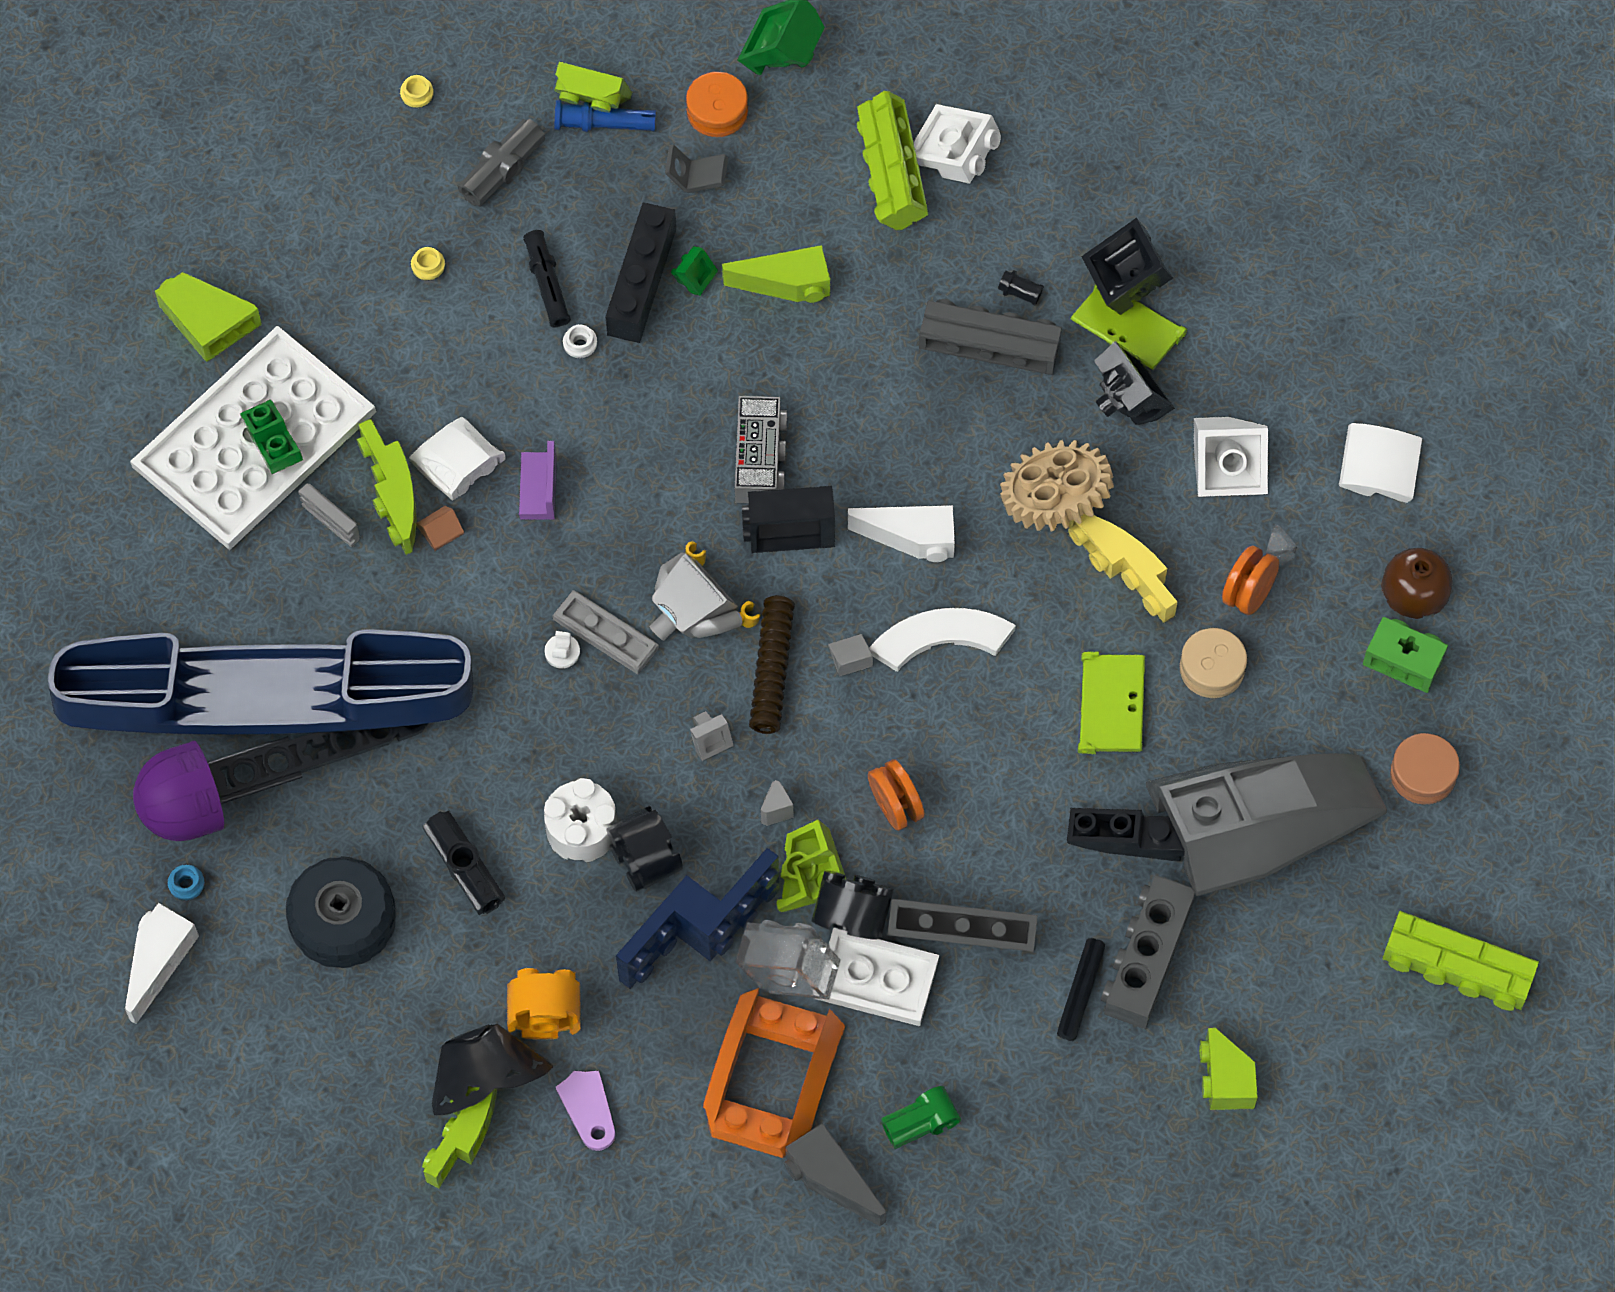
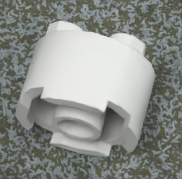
[544,778,617,862]

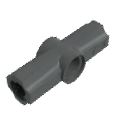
[458,119,545,207]

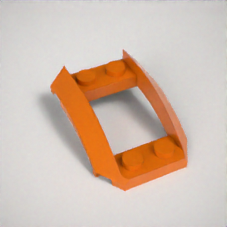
[703,988,845,1158]

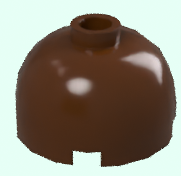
[1381,548,1453,619]

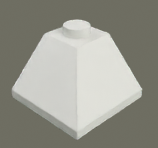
[1194,417,1268,497]

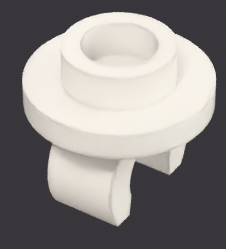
[545,631,580,668]

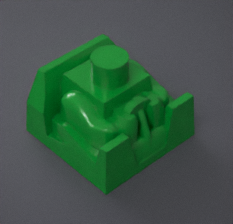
[737,0,825,75]

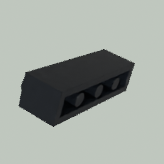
[605,202,677,343]

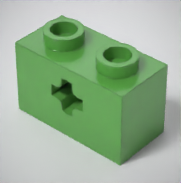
[1363,617,1448,693]

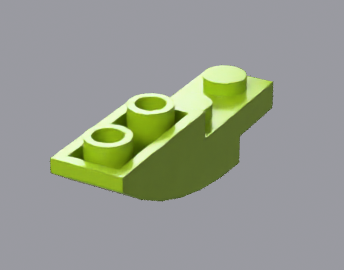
[356,419,417,555]
[422,1086,497,1189]

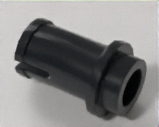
[998,270,1044,306]

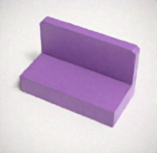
[519,441,557,519]

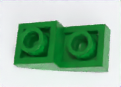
[240,399,303,474]

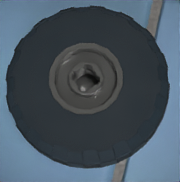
[286,856,396,968]

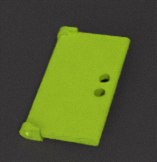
[1071,284,1188,370]
[1078,652,1145,754]

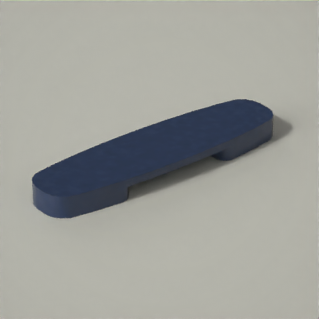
[48,629,473,734]

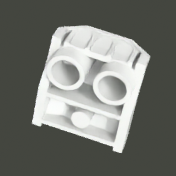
[409,417,506,501]

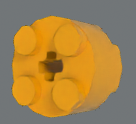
[507,968,581,1040]

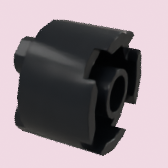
[606,805,683,892]
[812,870,894,940]

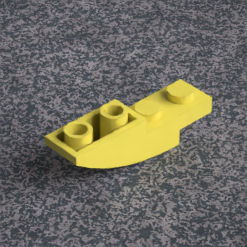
[1068,514,1177,623]

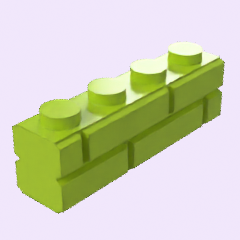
[857,91,928,230]
[1382,911,1539,1011]

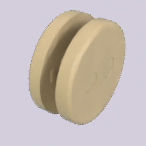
[1180,628,1247,698]

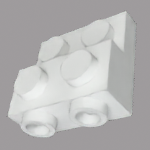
[913,104,1001,184]

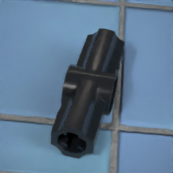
[423,811,505,915]

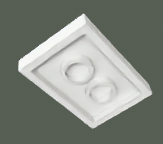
[814,928,939,1026]

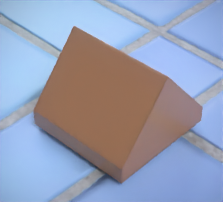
[416,506,464,551]

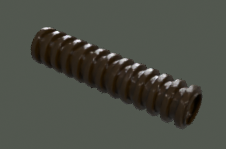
[749,595,795,734]

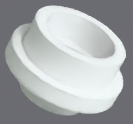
[563,325,597,358]

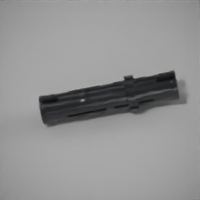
[523,230,571,328]

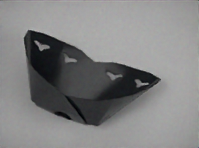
[432,1024,553,1115]

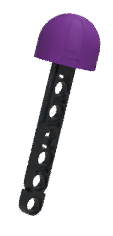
[133,723,428,841]

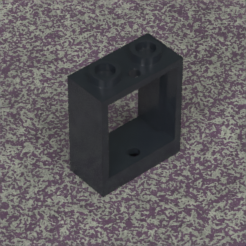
[742,486,835,553]

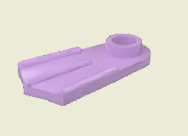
[556,1071,615,1151]

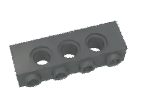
[1101,875,1195,1029]

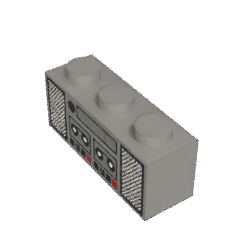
[735,396,787,503]

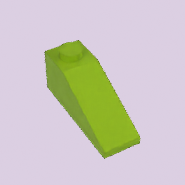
[722,245,830,303]

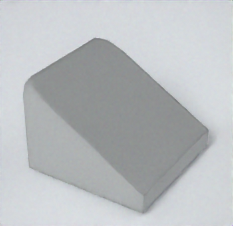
[828,634,873,677]

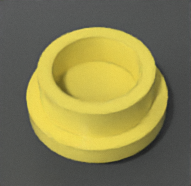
[400,75,434,108]
[411,247,445,280]

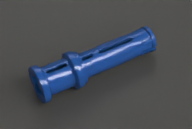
[554,100,656,132]

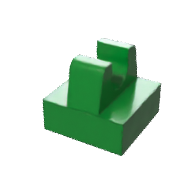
[671,246,718,296]

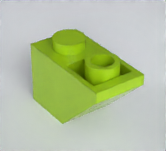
[1199,1028,1258,1110]

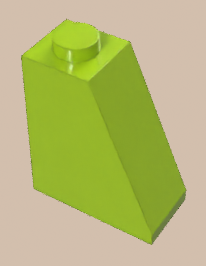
[155,272,262,362]

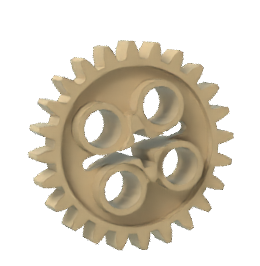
[1000,440,1114,531]

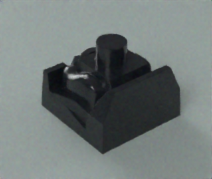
[1081,218,1173,315]
[1094,341,1175,425]

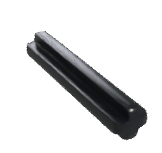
[1057,938,1105,1041]

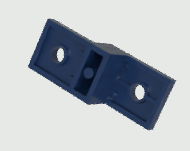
[616,848,780,989]

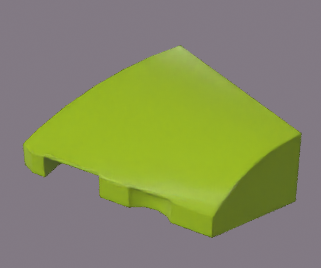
[776,819,846,912]

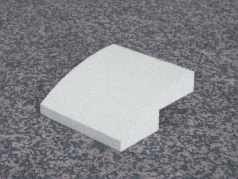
[1339,423,1422,503]

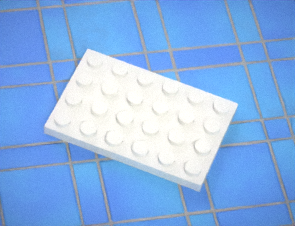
[130,326,376,550]

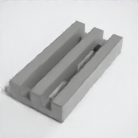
[298,483,360,547]

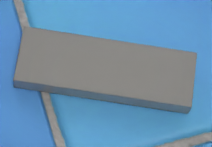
[553,590,659,675]

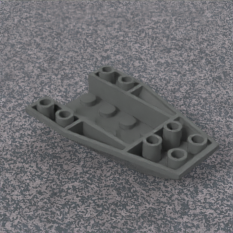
[1146,753,1387,896]

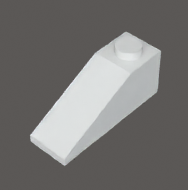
[848,505,955,562]
[125,903,199,1024]

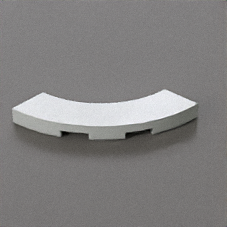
[869,608,1016,672]

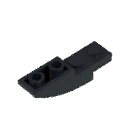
[1067,808,1185,861]

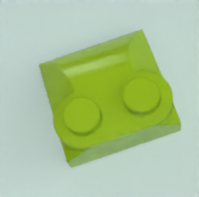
[554,62,633,113]

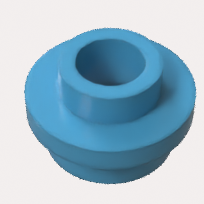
[168,865,205,900]

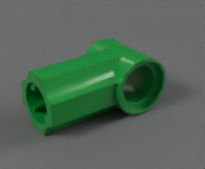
[881,1086,961,1149]

